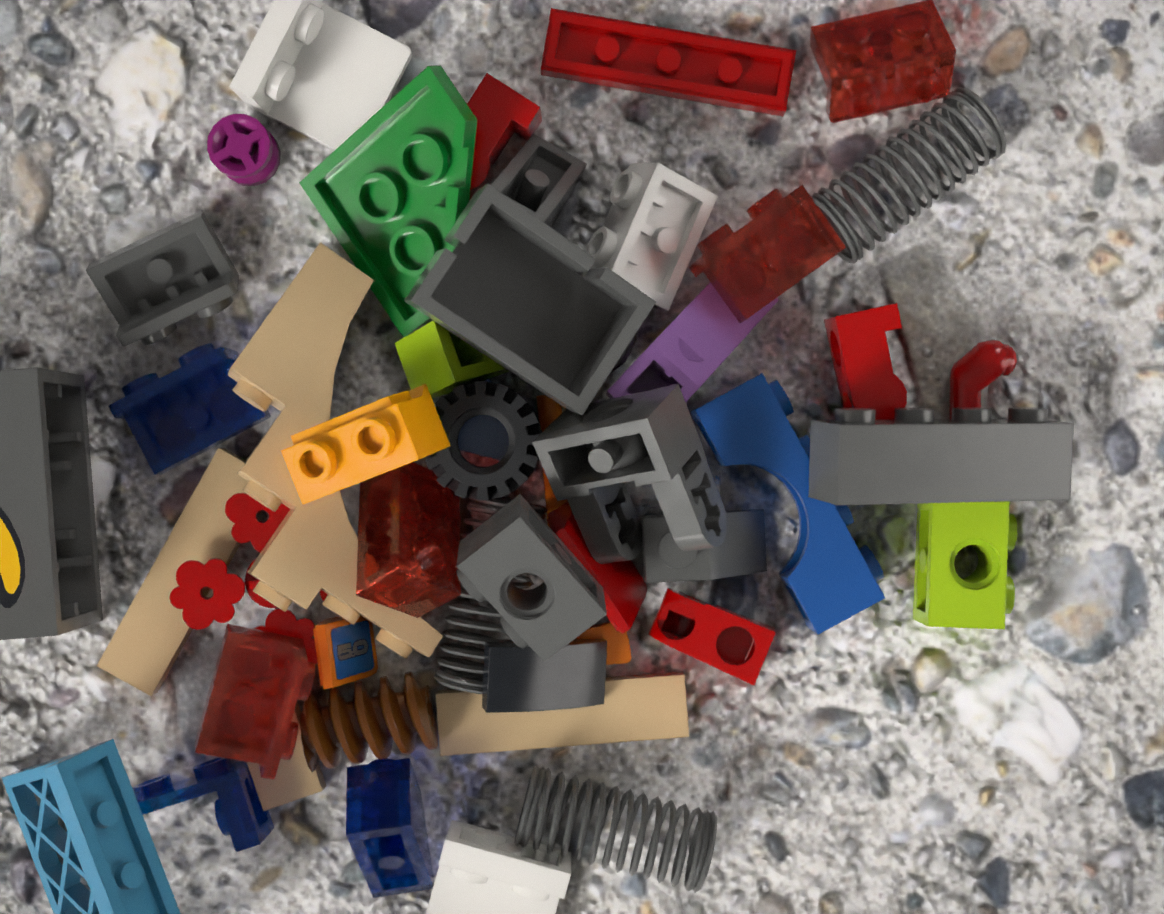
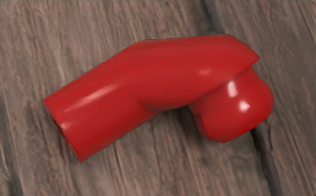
[949,339,1017,419]

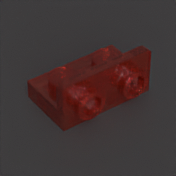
[689,185,846,323]

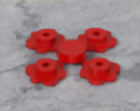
[169,493,375,681]

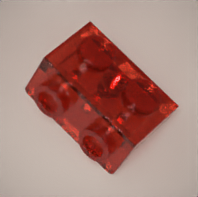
[810,0,956,123]
[195,624,315,780]

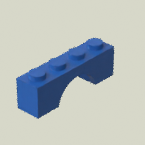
[690,373,885,635]

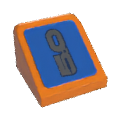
[313,615,378,689]

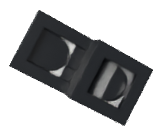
[482,639,607,713]

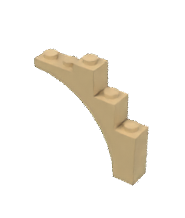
[228,242,443,659]

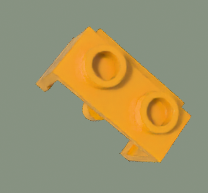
[281,384,451,505]

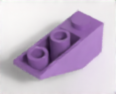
[606,258,779,402]

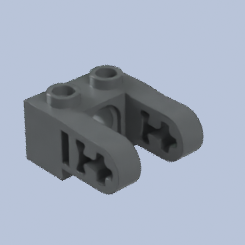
[532,384,727,564]

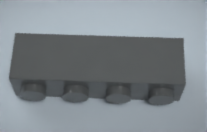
[808,407,1074,505]

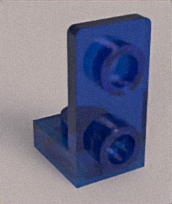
[132,755,274,852]

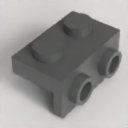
[86,210,239,347]

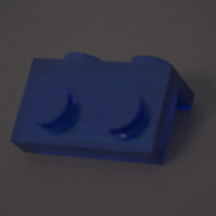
[108,343,271,475]

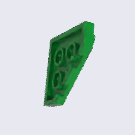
[299,65,477,338]

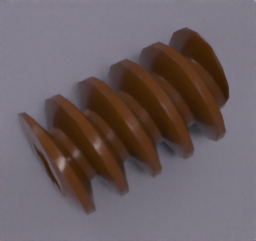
[300,671,438,772]

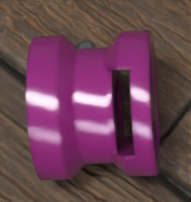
[207,114,281,186]

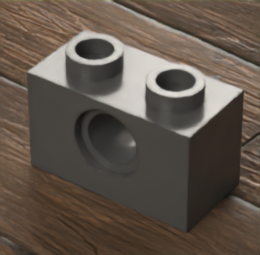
[457,494,607,662]

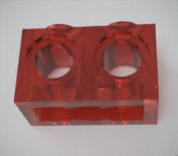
[356,462,461,618]

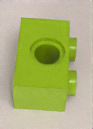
[913,501,1017,630]

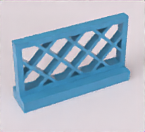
[2,739,181,914]

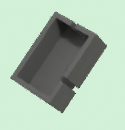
[404,184,656,415]

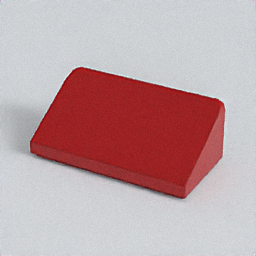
[547,501,647,634]

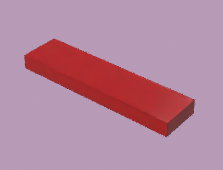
[541,8,796,117]

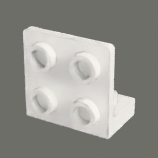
[229,0,412,151]
[426,820,571,914]

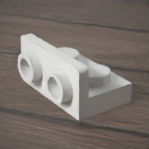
[583,163,718,311]

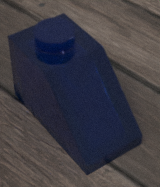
[346,758,434,898]

